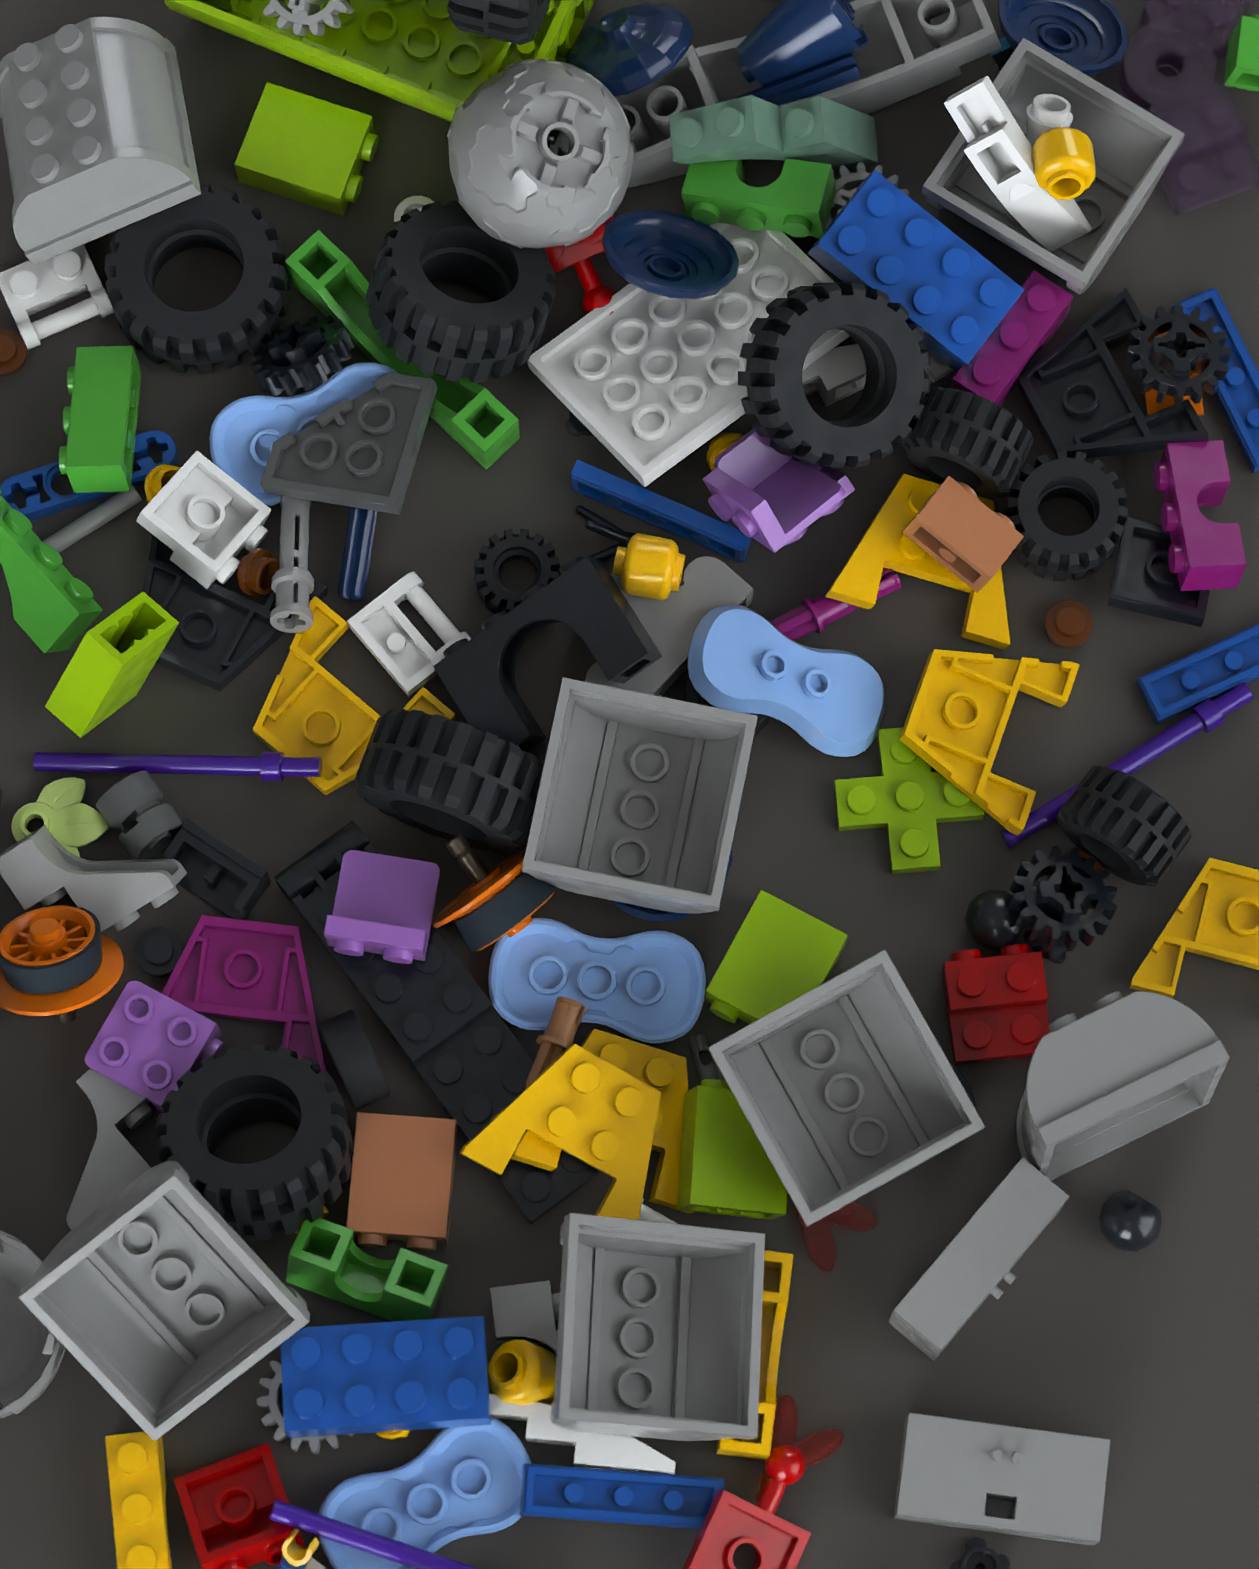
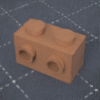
[902,476,1024,592]

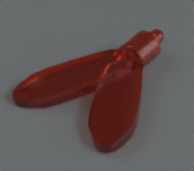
[787,1192,876,1271]
[754,1395,844,1501]

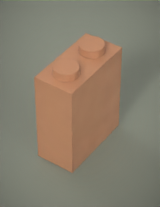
[346,1112,458,1252]

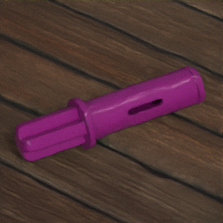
[770,568,902,641]

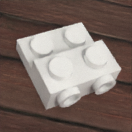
[136,451,272,589]

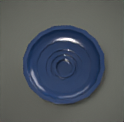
[998,0,1129,76]
[565,3,693,97]
[602,210,740,299]

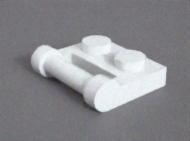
[0,244,114,350]
[347,571,472,697]

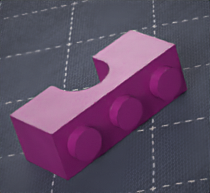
[951,270,1073,406]
[1153,440,1247,591]

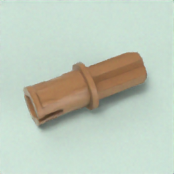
[526,997,587,1087]

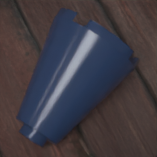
[735,0,870,86]

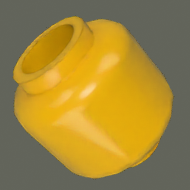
[1032,126,1096,200]
[612,533,686,601]
[488,1340,557,1405]

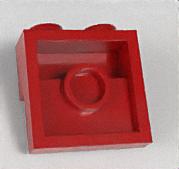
[942,944,1050,1065]
[173,1443,305,1569]

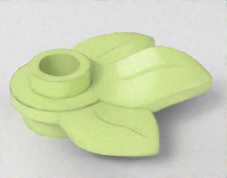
[11,777,109,857]

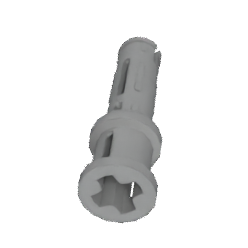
[270,496,314,633]

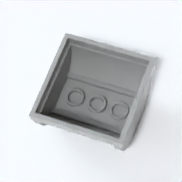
[0,17,201,265]
[922,38,1185,295]
[522,677,758,913]
[708,950,985,1227]
[1016,991,1230,1181]
[18,1161,310,1442]
[550,1213,765,1441]

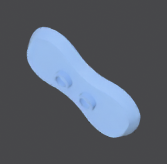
[209,362,397,506]
[688,605,886,757]
[488,918,706,1043]
[319,1417,532,1569]

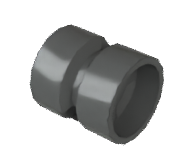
[96,770,184,860]

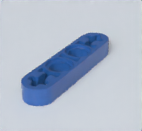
[0,430,178,521]

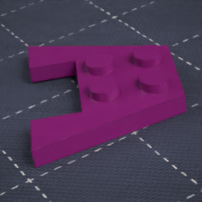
[162,915,327,1073]

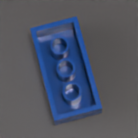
[807,170,1025,372]
[281,1316,491,1438]

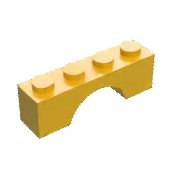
[716,1250,794,1460]
[105,1431,172,1569]

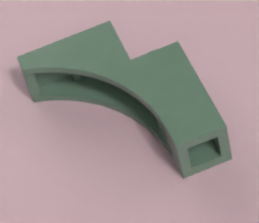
[669,95,879,172]

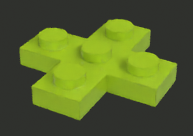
[834,727,984,874]

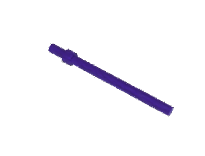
[1000,683,1254,848]
[33,752,322,781]
[269,1499,479,1569]

